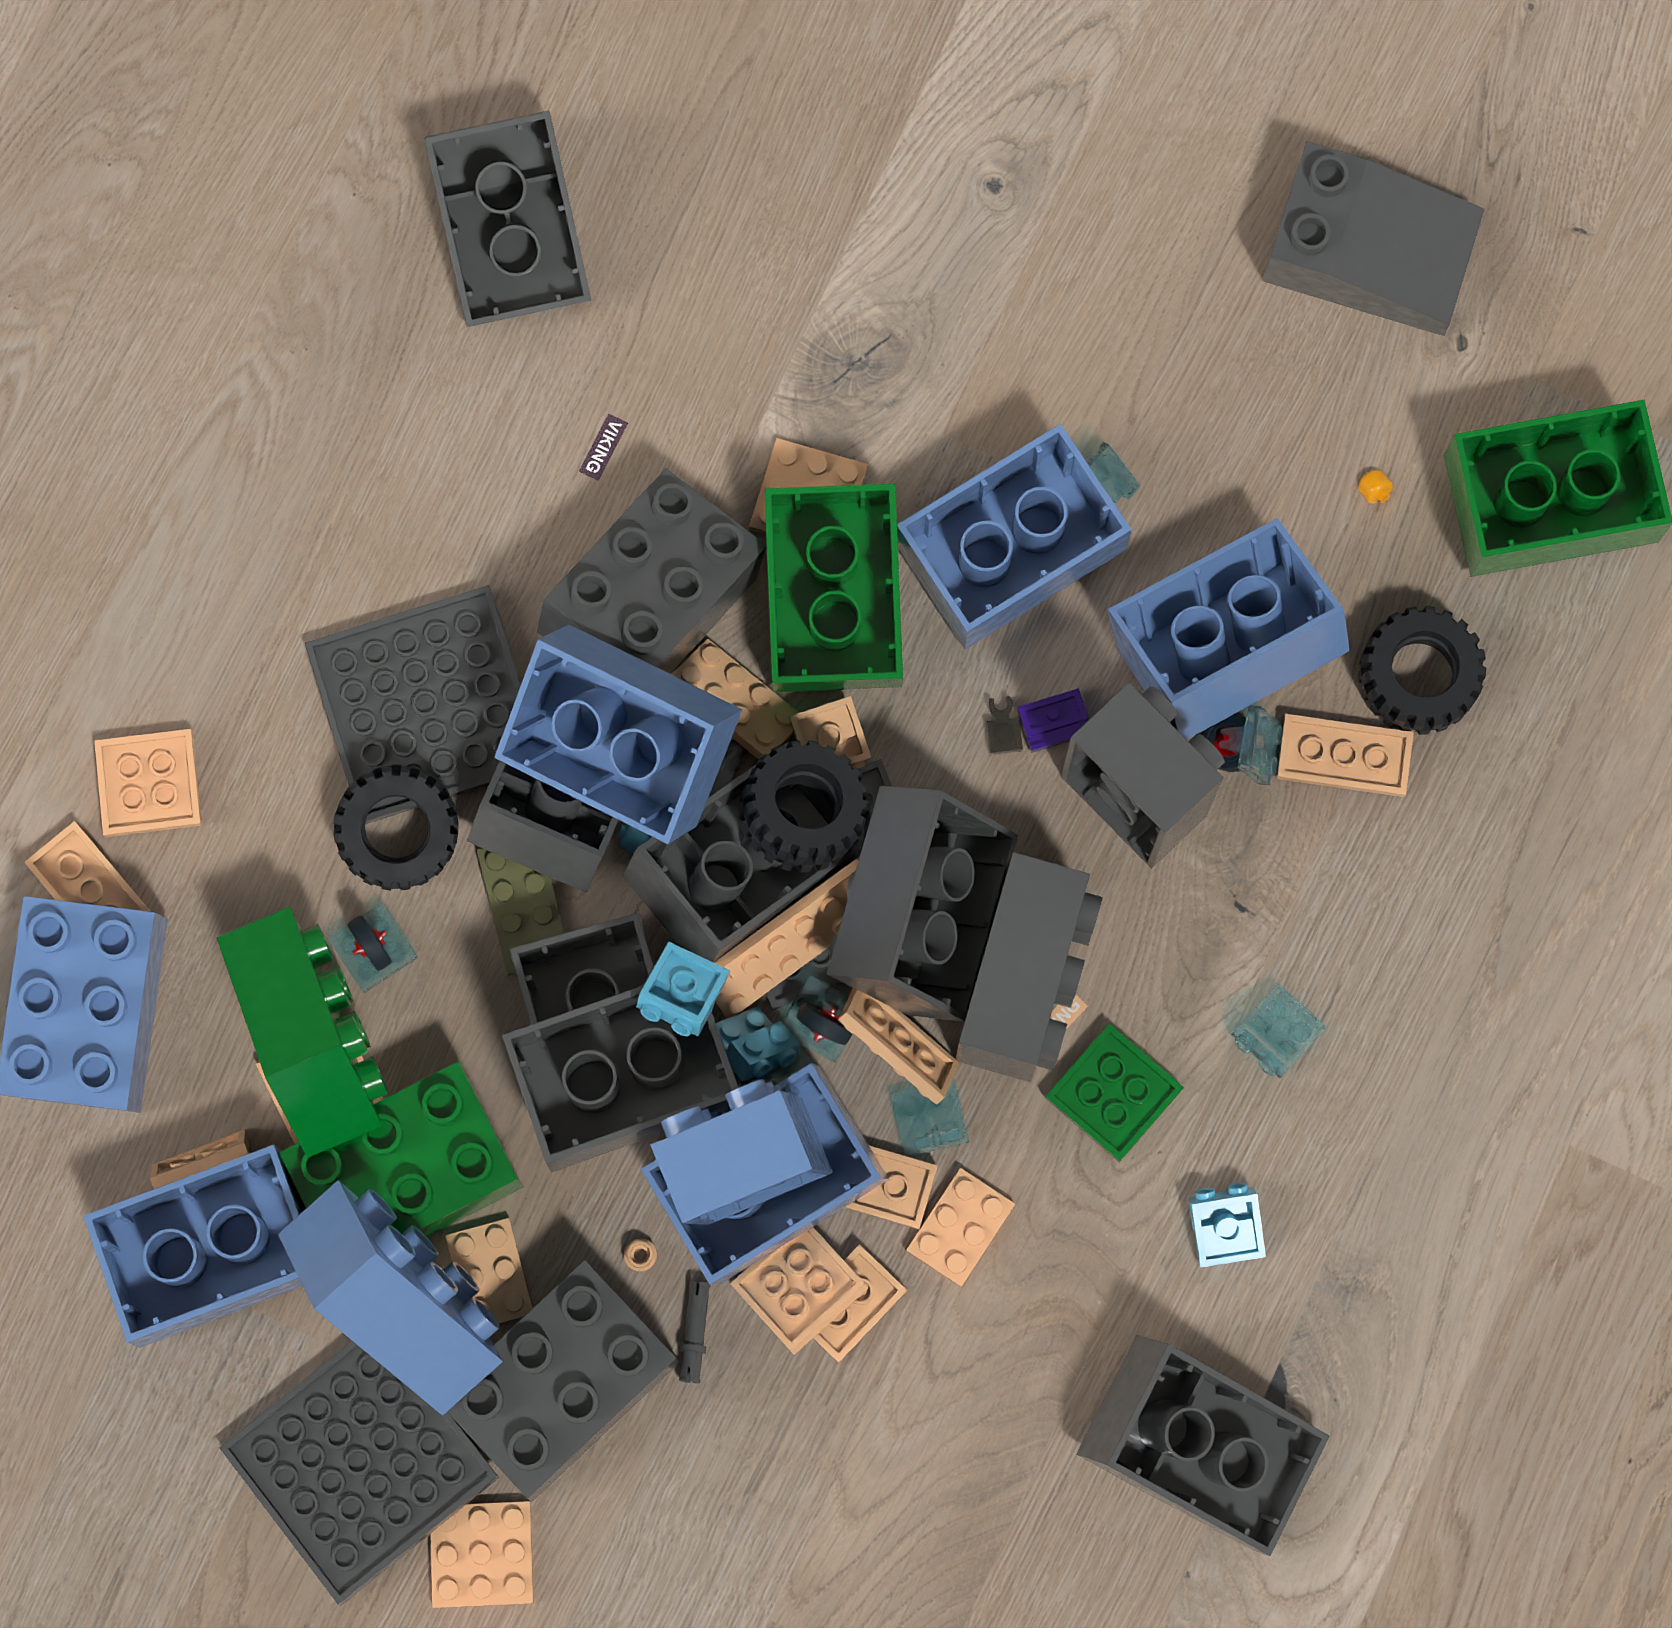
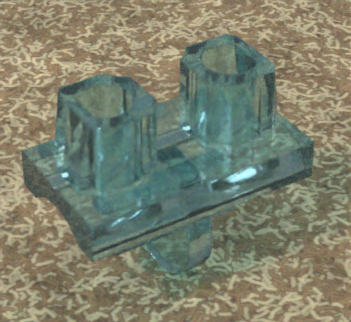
[1086,442,1140,503]

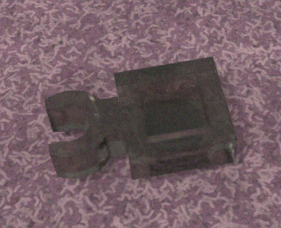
[986,696,1023,755]

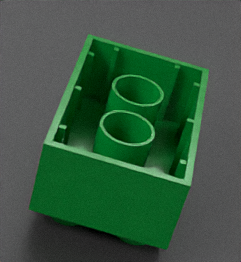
[1443,399,1672,577]
[765,483,903,692]
[216,907,388,1158]
[279,1061,524,1237]

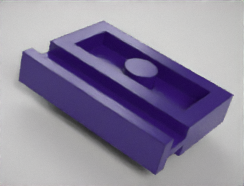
[1017,688,1089,753]

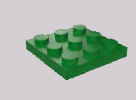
[1045,1023,1184,1163]

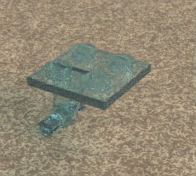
[891,1078,969,1157]

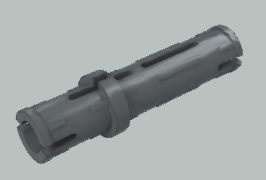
[679,1281,711,1384]

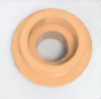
[624,1238,657,1272]

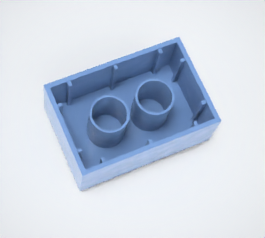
[897,424,1132,650]
[1108,518,1350,740]
[494,625,742,844]
[0,896,168,1113]
[641,1063,889,1285]
[651,1079,833,1225]
[83,1145,304,1348]
[278,1180,503,1416]

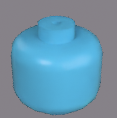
[617,824,651,853]

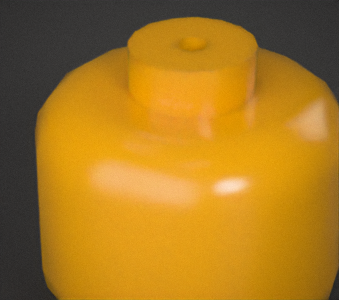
[1358,470,1393,504]

